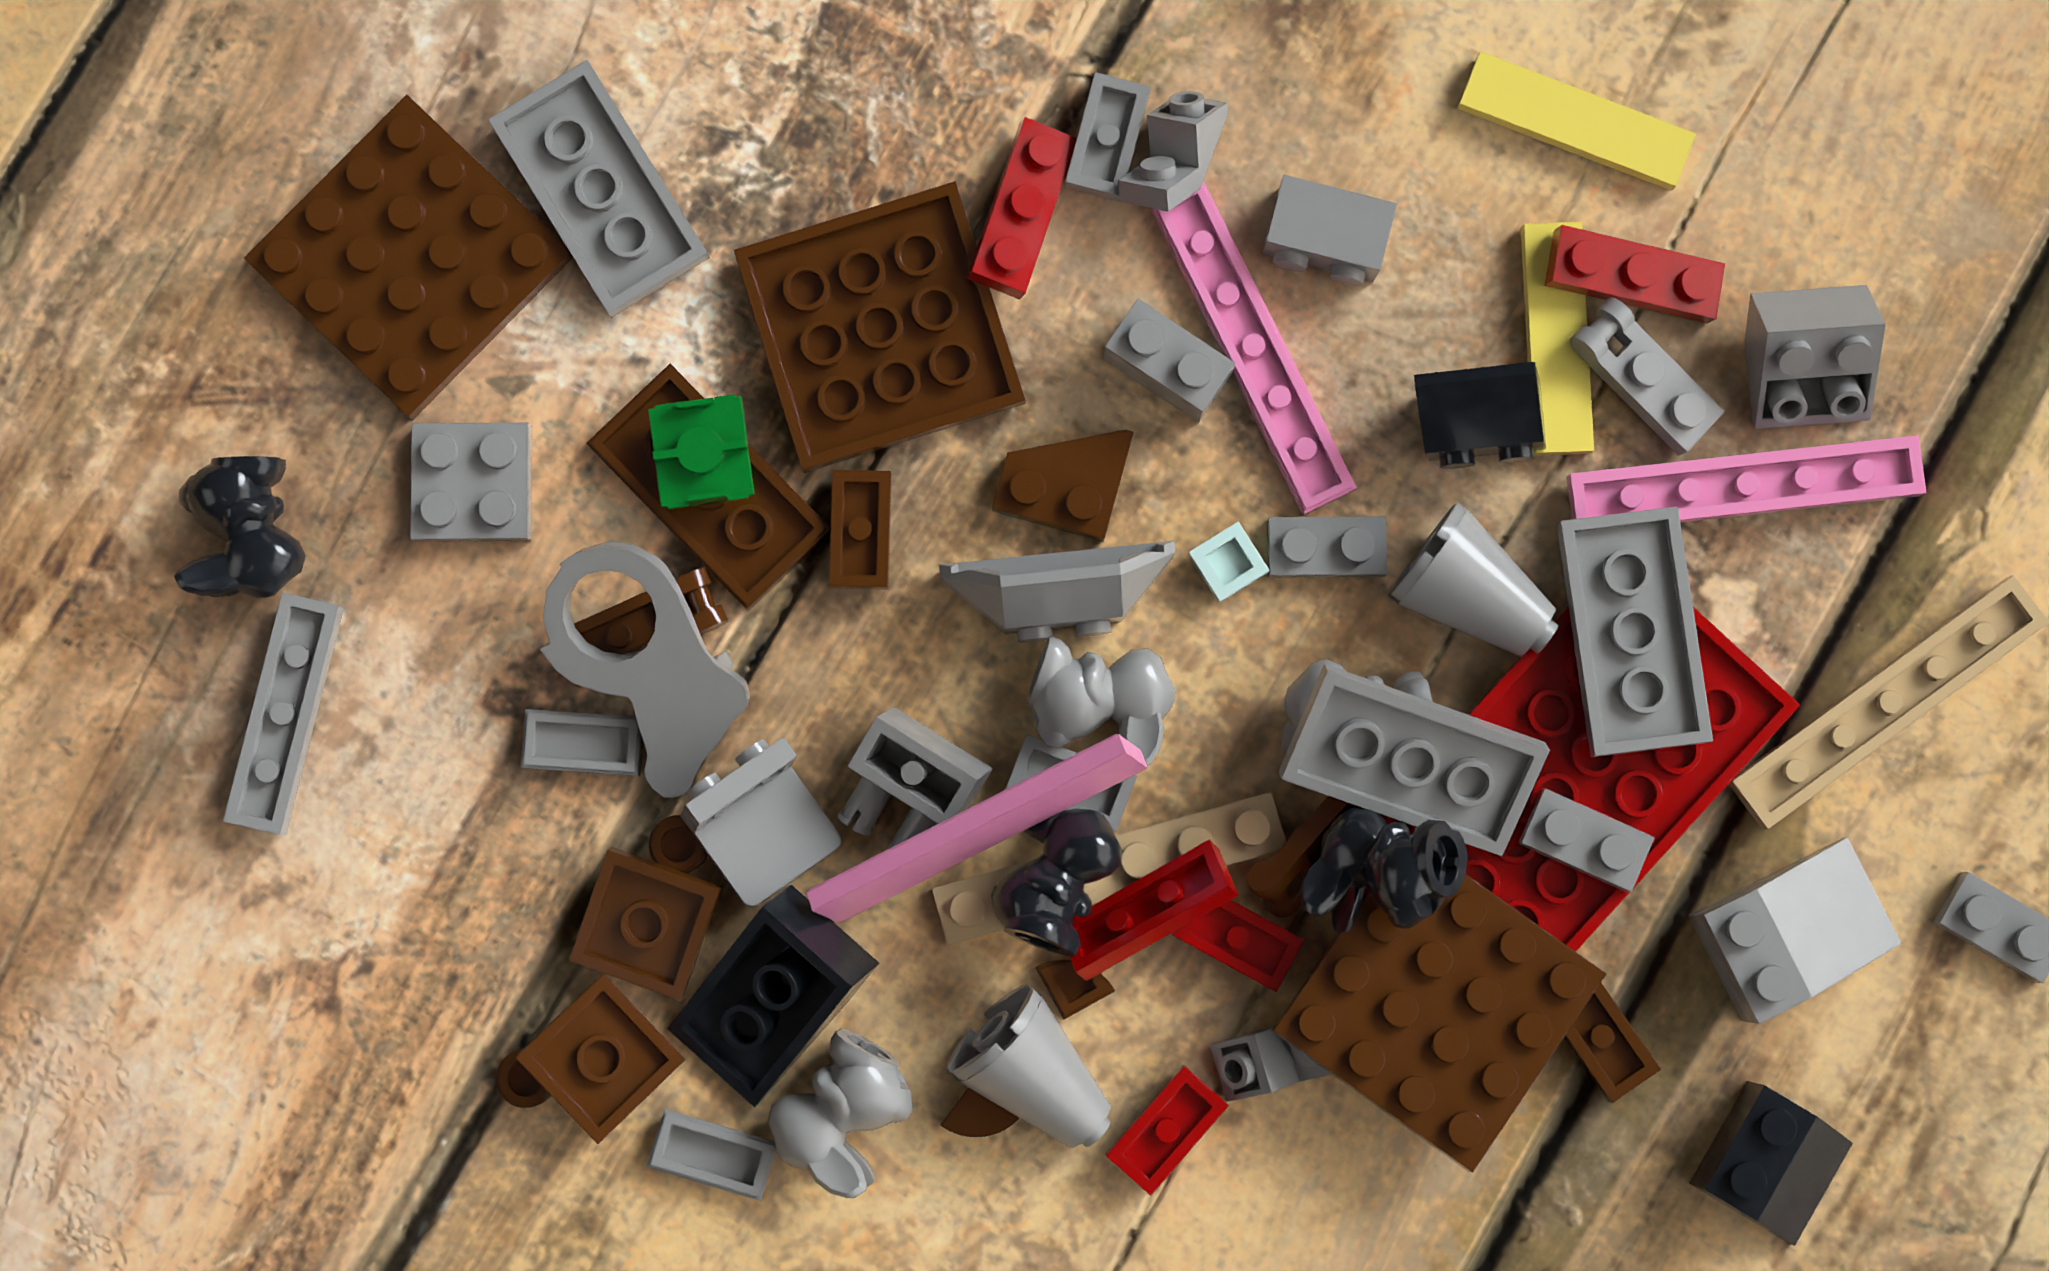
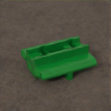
[648,394,755,509]

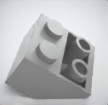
[1744,285,1886,429]

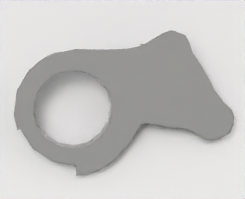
[540,541,750,797]

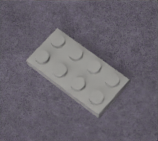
[488,60,710,318]
[1556,506,1713,758]
[1279,664,1550,856]

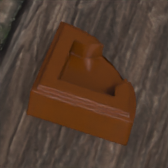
[1035,960,1115,1019]
[940,1087,1019,1137]

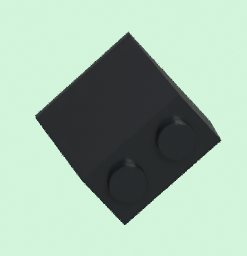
[1414,362,1547,469]
[1689,1081,1853,1246]

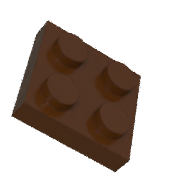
[569,847,722,1001]
[515,974,685,1144]

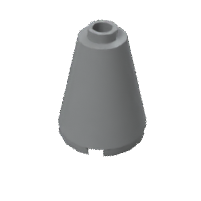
[1388,503,1559,656]
[947,985,1111,1148]

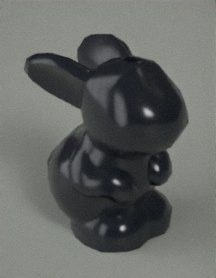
[174,456,306,598]
[1300,806,1468,934]
[991,808,1122,957]

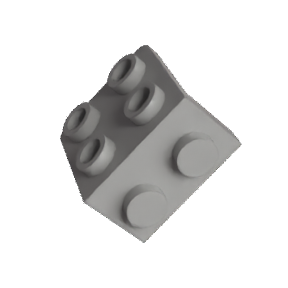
[680,737,841,907]

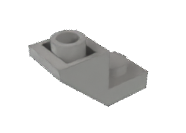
[1118,91,1228,212]
[1210,1025,1332,1102]

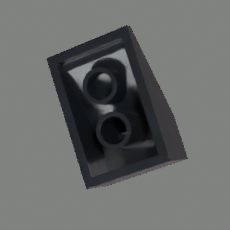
[667,885,879,1108]

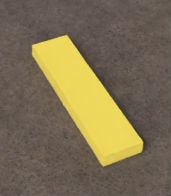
[1457,51,1696,191]
[1520,222,1594,456]

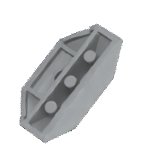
[939,541,1175,642]

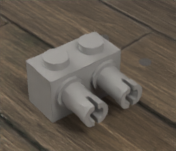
[837,707,993,849]

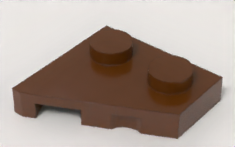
[992,430,1134,542]

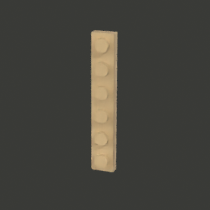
[1729,575,2049,830]
[932,792,1286,945]

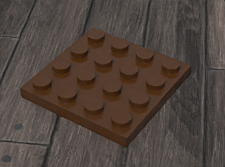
[244,94,573,420]
[734,181,1026,473]
[1271,874,1606,1173]

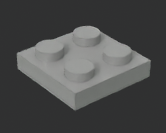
[410,422,532,542]

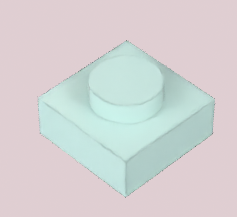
[1188,521,1270,604]

